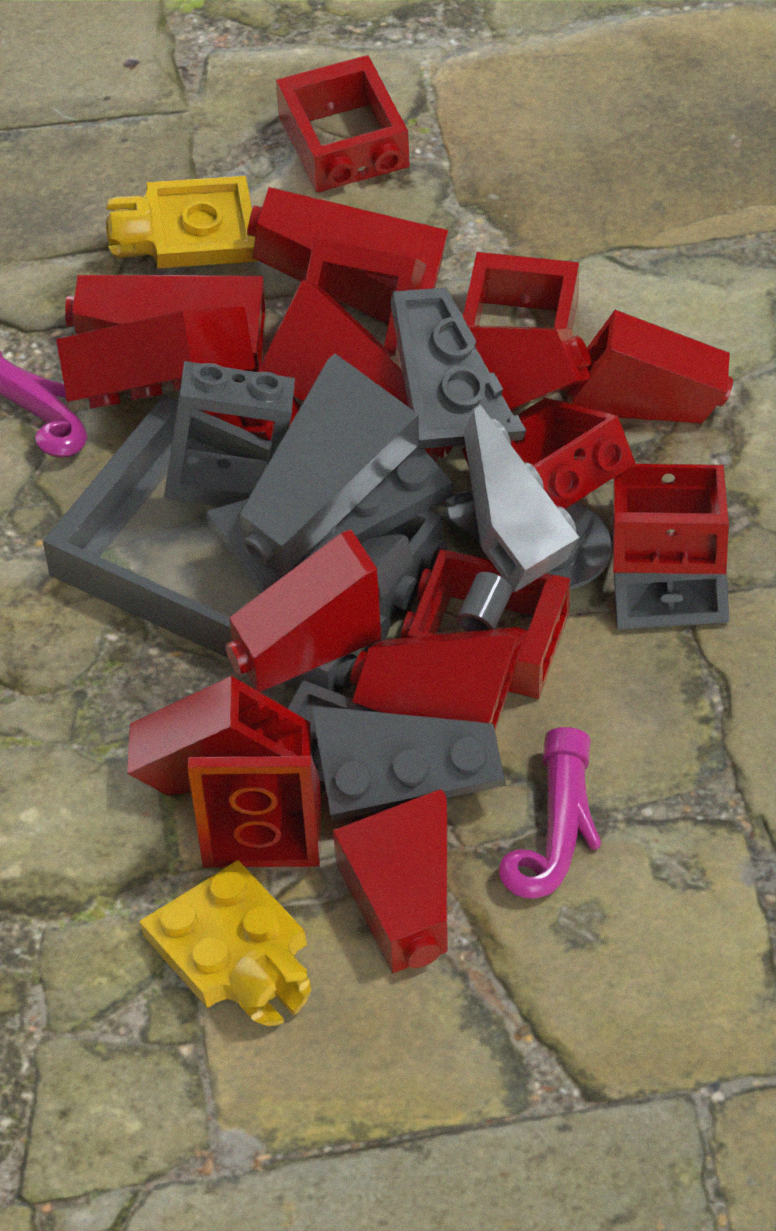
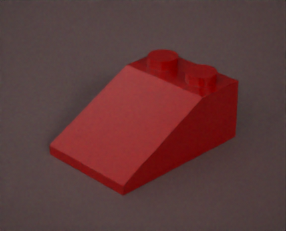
[188,756,322,868]

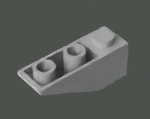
[464,405,580,592]

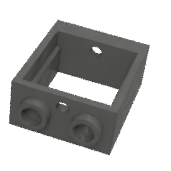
[164,361,295,507]

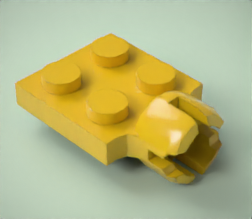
[105,176,258,269]
[139,860,311,1026]

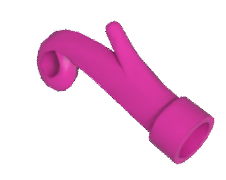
[0,350,88,458]
[499,727,601,899]

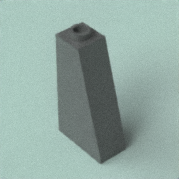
[240,354,419,575]

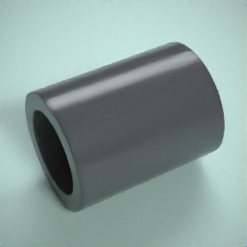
[457,572,513,632]

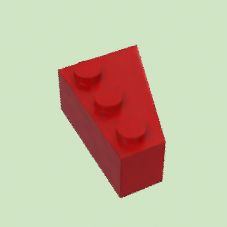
[56,306,256,409]

